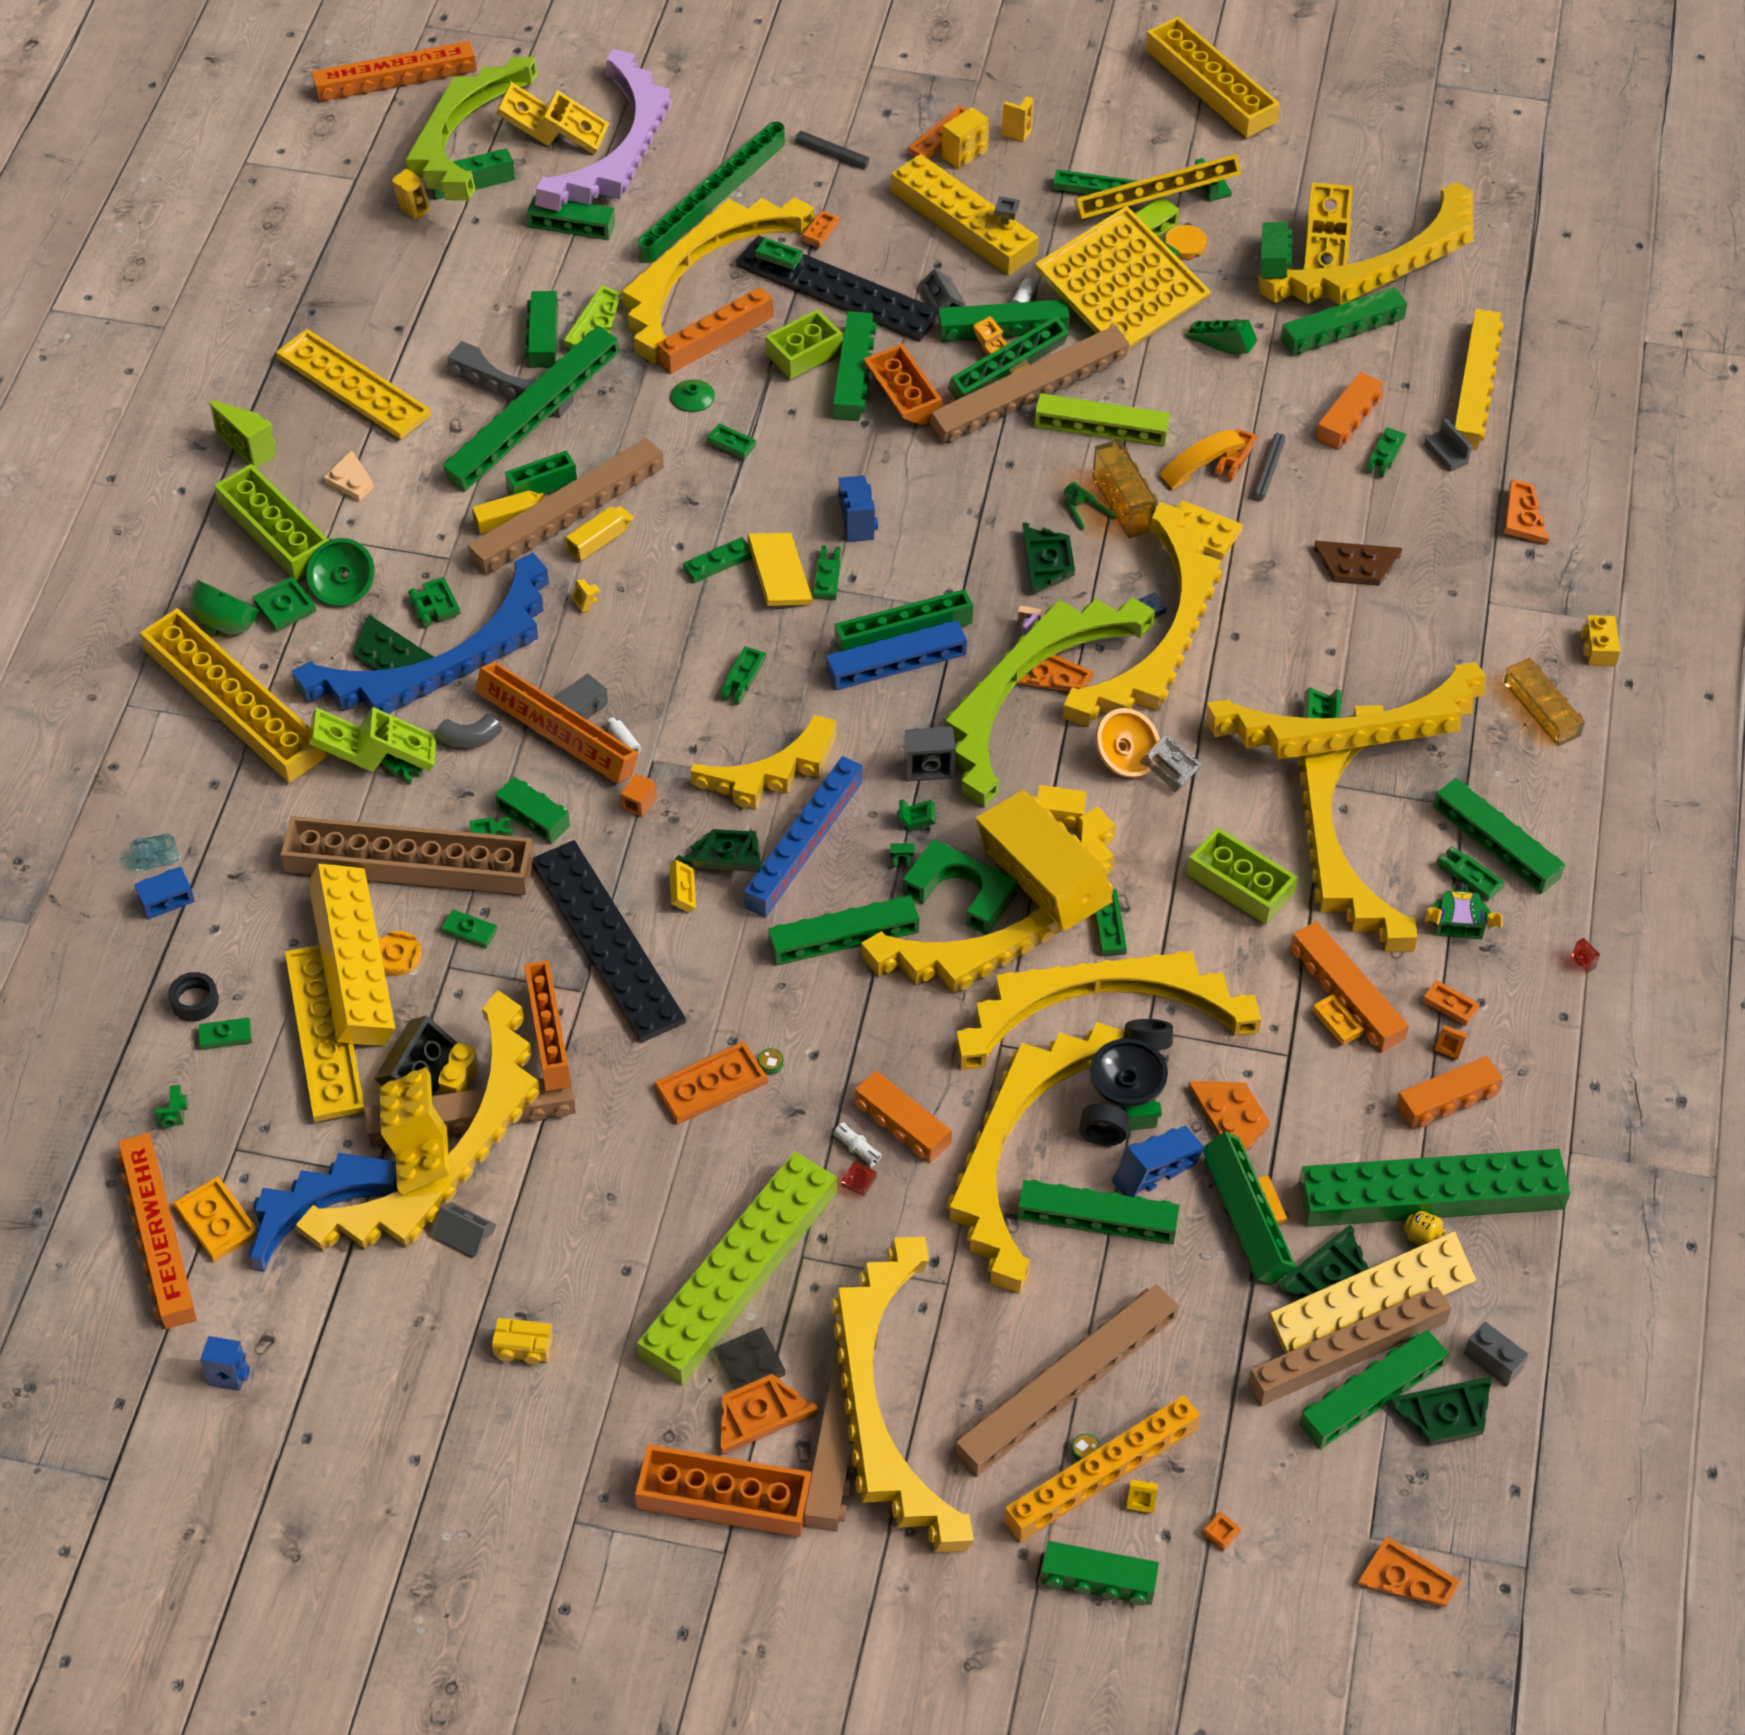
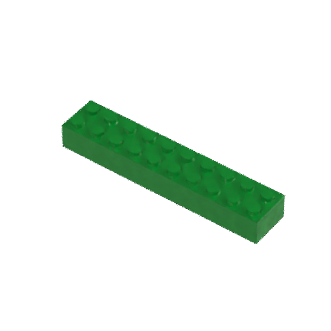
[1298,1149,1571,1227]

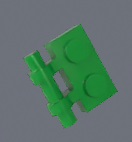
[408,577,461,627]

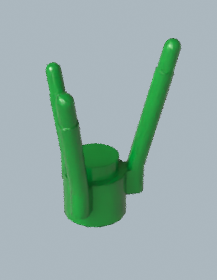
[1064,482,1116,530]

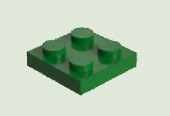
[252,577,316,631]

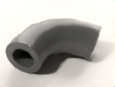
[435,714,502,748]

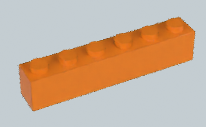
[657,287,773,374]
[1290,921,1409,1053]
[524,960,571,1091]

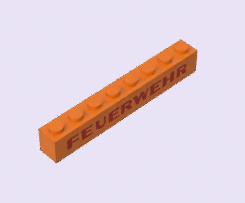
[312,40,477,102]
[475,661,639,784]
[116,1132,197,1329]

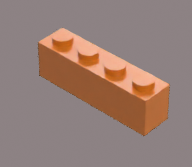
[1315,372,1384,450]
[1396,1055,1503,1129]
[855,1070,952,1163]

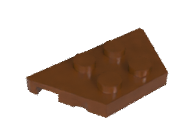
[1314,540,1402,586]

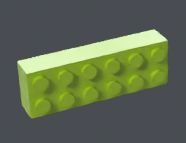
[214,464,329,580]

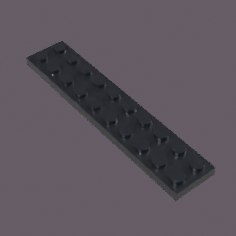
[736,235,939,342]
[532,840,686,1043]

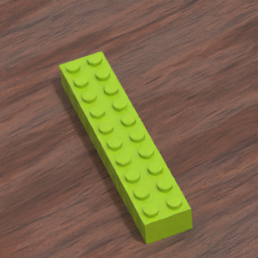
[637,1151,837,1385]

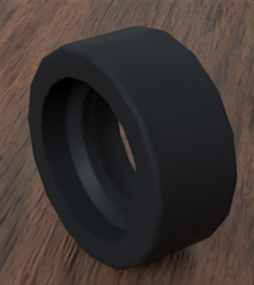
[168,972,219,1021]
[1125,1019,1173,1051]
[1079,1103,1130,1146]

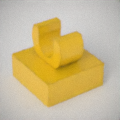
[571,579,600,612]
[1126,1479,1158,1513]

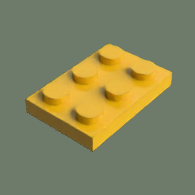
[1177,500,1243,560]

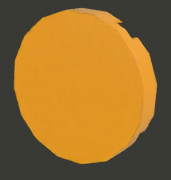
[1165,225,1207,259]
[378,931,422,976]

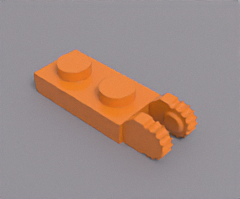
[1215,428,1258,481]

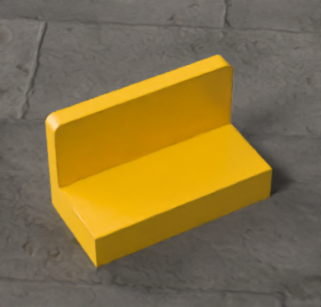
[1001,96,1034,142]

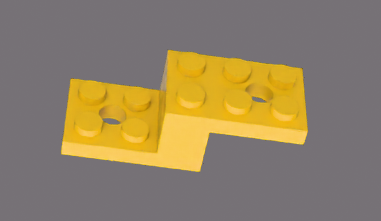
[496,82,609,154]
[1304,182,1353,270]
[380,1067,450,1195]

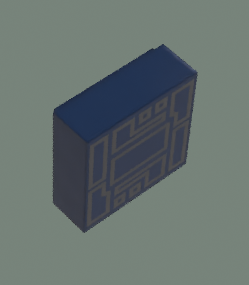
[1137,592,1167,618]

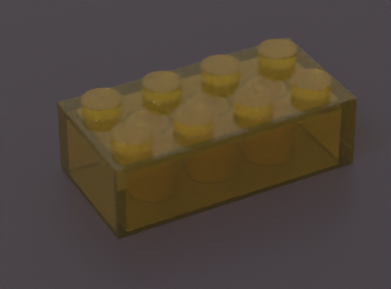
[1092,439,1158,539]

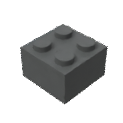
[904,726,956,782]

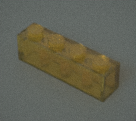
[1503,658,1585,747]

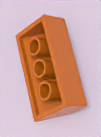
[864,343,942,425]

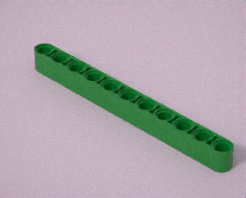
[638,121,785,263]

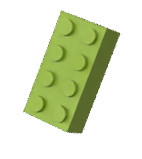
[1187,827,1298,925]

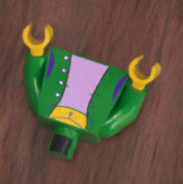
[1424,883,1503,940]

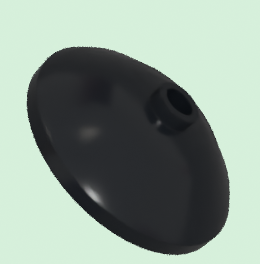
[1090,1038,1168,1107]

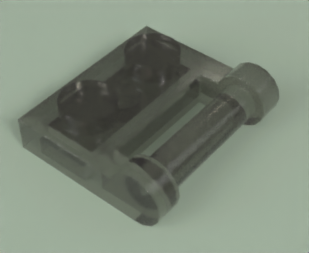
[1139,734,1203,794]

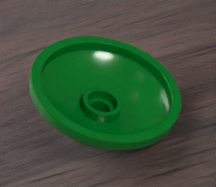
[307,538,375,606]

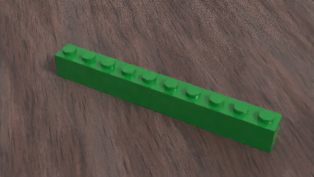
[443,325,620,492]

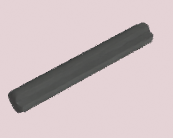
[796,131,870,168]
[1253,433,1286,501]

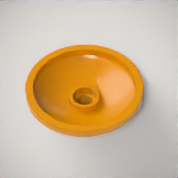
[1095,708,1161,778]

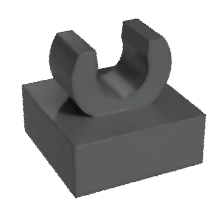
[994,196,1020,224]

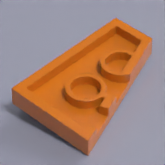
[1503,479,1549,545]
[1017,655,1094,692]
[1357,1536,1461,1608]

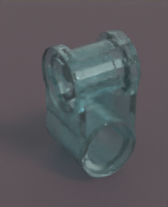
[130,834,180,871]

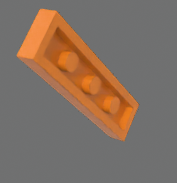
[908,105,967,159]

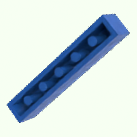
[826,620,967,691]

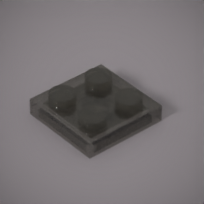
[714,1327,786,1390]

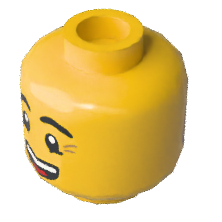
[1404,1210,1446,1246]

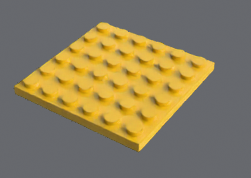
[1033,206,1211,350]

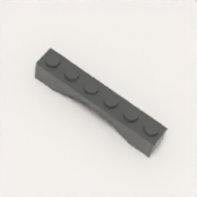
[447,341,574,418]

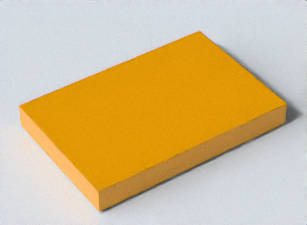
[172,1176,257,1262]

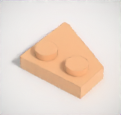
[324,451,374,501]

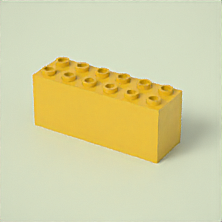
[976,789,1113,931]

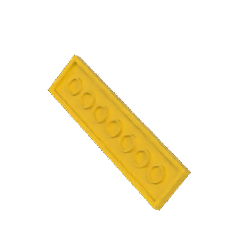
[276,329,432,439]
[285,945,365,1122]
[1267,1231,1476,1354]

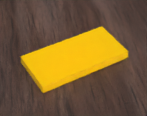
[747,533,812,606]

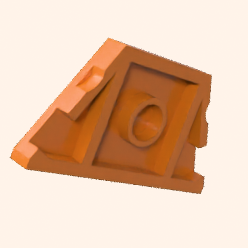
[1188,1081,1270,1151]
[720,1374,818,1455]

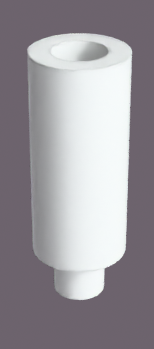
[1011,278,1037,303]
[607,717,642,755]

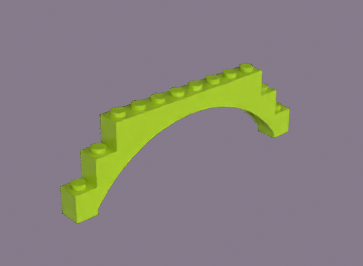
[405,57,538,201]
[945,597,1155,808]

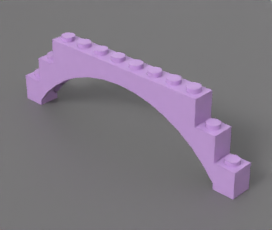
[535,49,672,211]

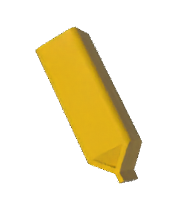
[472,491,545,535]
[565,506,635,562]

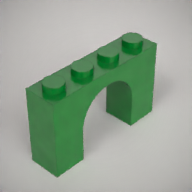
[903,839,1018,935]

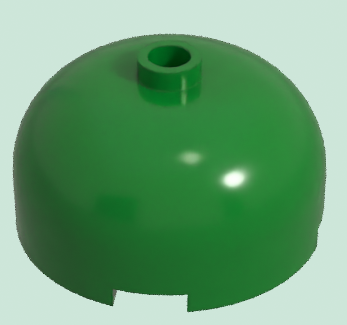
[188,579,259,635]

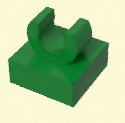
[890,843,915,867]

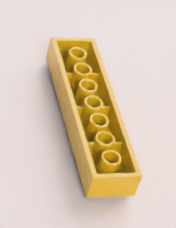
[1145,16,1280,138]
[891,154,1039,276]
[308,864,395,1046]

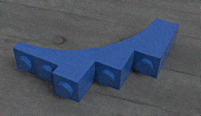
[249,1153,398,1272]

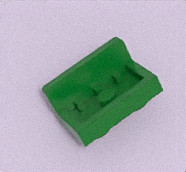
[1303,687,1342,719]

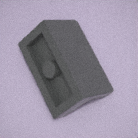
[920,269,966,309]
[1424,418,1472,472]
[431,1202,496,1257]

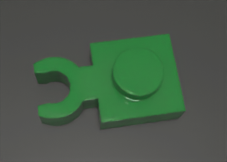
[380,753,422,785]
[469,817,513,836]

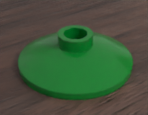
[671,379,715,413]

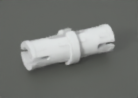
[833,1122,882,1167]

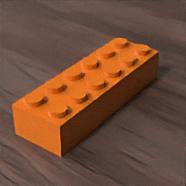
[635,1444,811,1537]

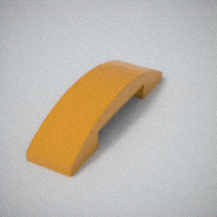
[973,316,1030,374]
[1160,429,1246,491]

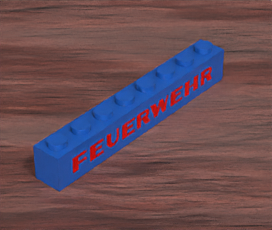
[744,756,863,918]

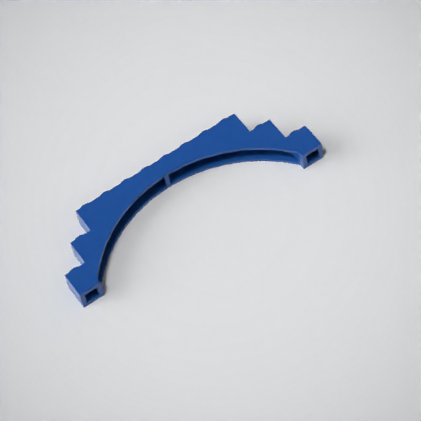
[291,552,549,714]

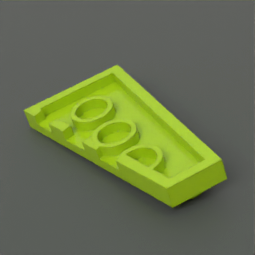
[563,285,621,349]

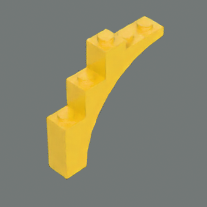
[690,715,837,810]

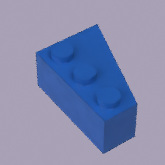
[838,475,878,543]
[1112,1125,1205,1197]

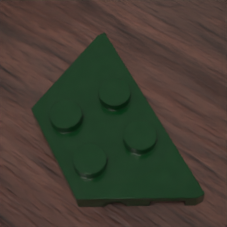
[1022,522,1075,594]
[353,615,434,671]
[674,829,761,872]
[1277,1225,1369,1298]
[1389,1377,1492,1445]

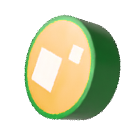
[758,1048,784,1074]
[1072,1434,1100,1461]

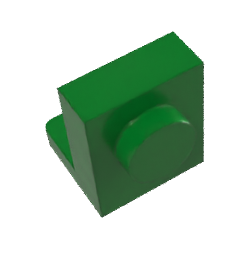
[897,799,936,832]
[154,1085,188,1128]

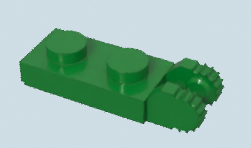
[1366,427,1407,478]
[813,545,841,600]
[720,646,766,704]
[1436,846,1504,901]

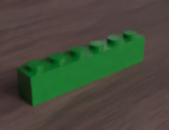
[1280,287,1408,356]
[938,300,1070,342]
[833,311,877,421]
[948,316,1069,400]
[834,589,973,652]
[1433,778,1565,894]
[768,895,920,966]
[1203,1131,1296,1284]
[1018,1180,1180,1245]
[1300,1329,1449,1450]

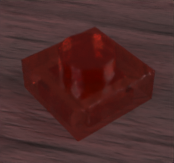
[1572,937,1600,973]
[841,1161,877,1197]

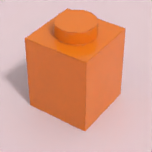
[620,774,657,817]

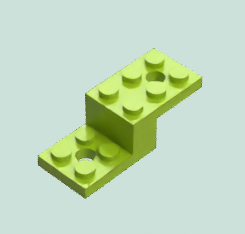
[309,707,436,772]

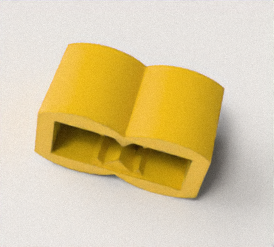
[439,1042,479,1095]

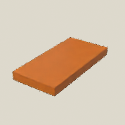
[654,1041,768,1125]

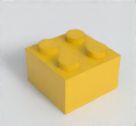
[941,107,989,169]

